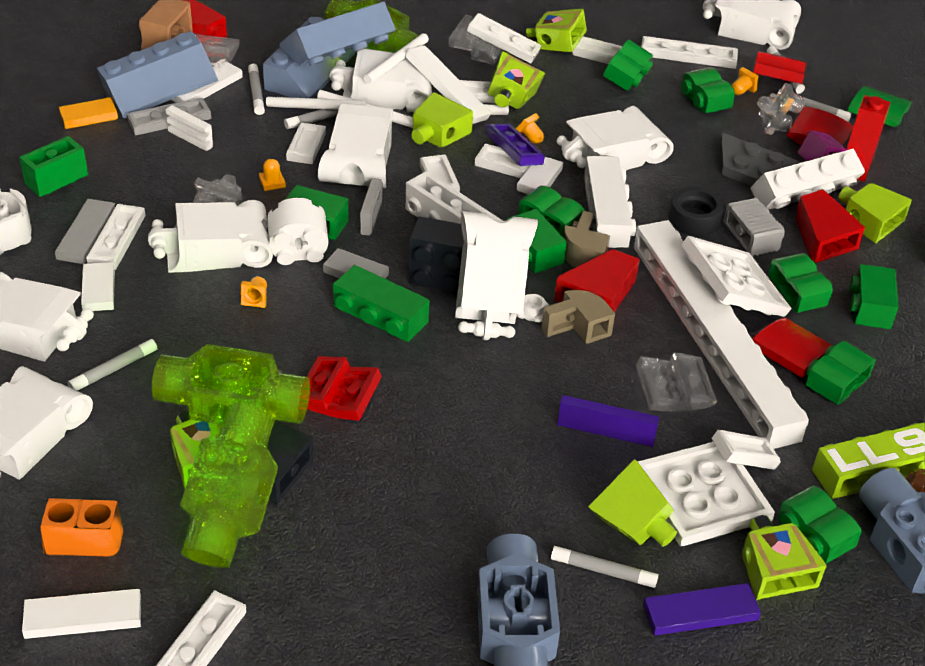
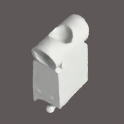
[703,0,801,50]
[329,49,432,110]
[318,103,393,188]
[557,106,673,170]
[148,200,273,273]
[455,211,538,340]
[0,272,94,362]
[0,366,93,480]

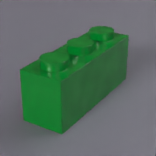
[333,264,429,342]

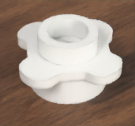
[517,294,549,322]

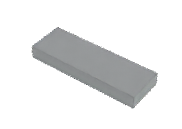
[127,98,211,135]
[55,199,115,264]

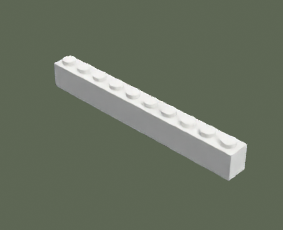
[634,220,809,449]

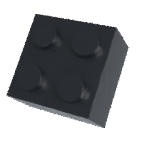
[409,216,464,293]

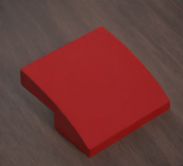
[753,51,806,84]
[786,106,854,153]
[752,318,831,378]
[294,356,381,421]

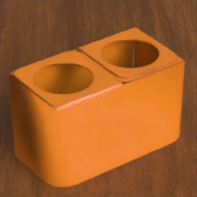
[40,498,123,557]

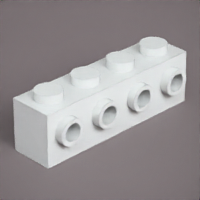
[751,149,865,209]
[584,156,636,248]
[405,171,504,224]

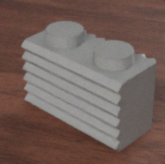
[723,198,784,257]

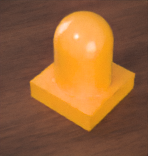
[731,67,758,95]
[516,113,544,144]
[259,159,286,191]
[241,276,267,308]

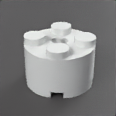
[0,189,32,255]
[267,198,328,265]

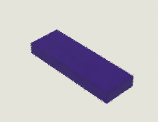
[486,123,545,166]
[557,395,659,447]
[643,583,761,636]

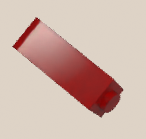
[182,0,227,47]
[847,95,891,182]
[795,189,865,263]
[554,249,640,313]

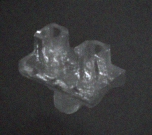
[757,83,805,135]
[193,174,243,206]

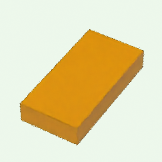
[59,97,118,129]

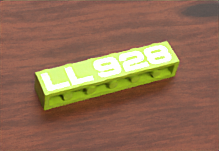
[812,422,925,499]

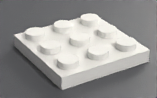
[681,236,792,317]
[638,442,775,547]

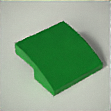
[847,86,912,127]

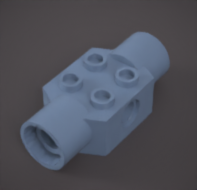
[859,468,925,594]
[477,534,560,666]

